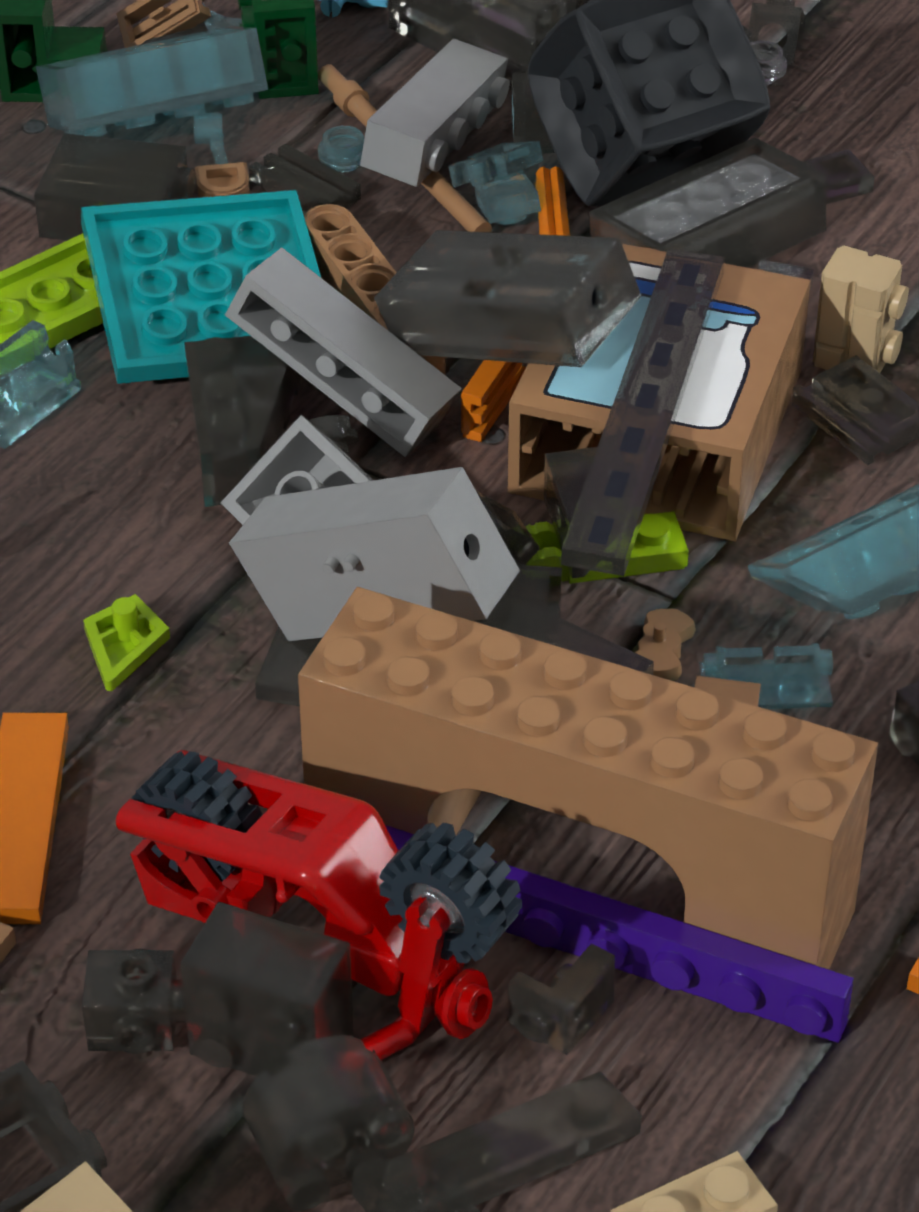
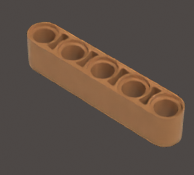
[304,204,446,376]

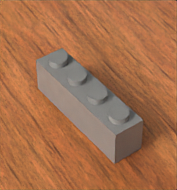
[360,38,510,187]
[225,247,462,457]

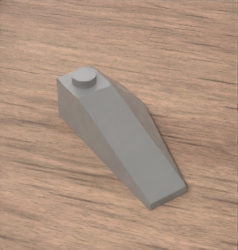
[221,415,373,525]

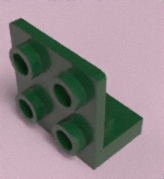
[238,0,319,99]

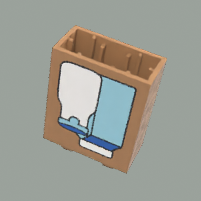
[508,237,811,542]

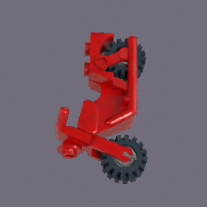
[116,750,522,1072]

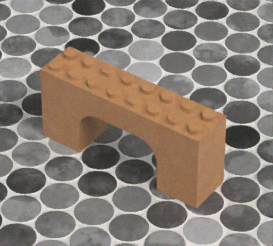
[298,586,878,970]

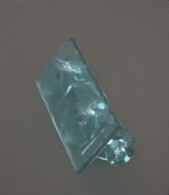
[699,643,833,709]

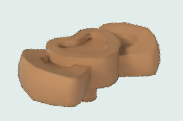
[630,609,696,681]

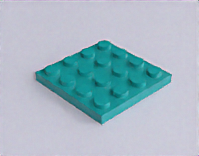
[81,190,321,384]

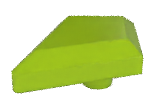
[83,594,170,691]

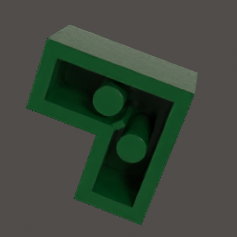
[0,0,109,103]

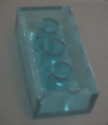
[36,26,268,139]

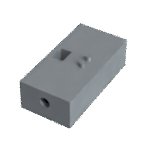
[229,467,520,641]

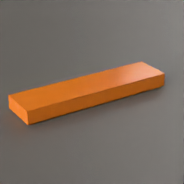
[0,713,69,924]

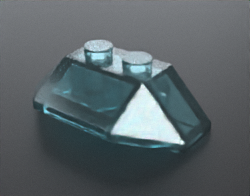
[748,484,919,619]

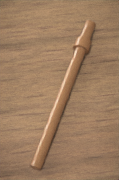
[318,64,492,241]

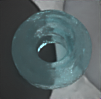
[318,126,364,172]

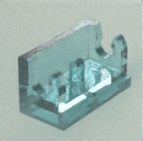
[0,320,81,449]

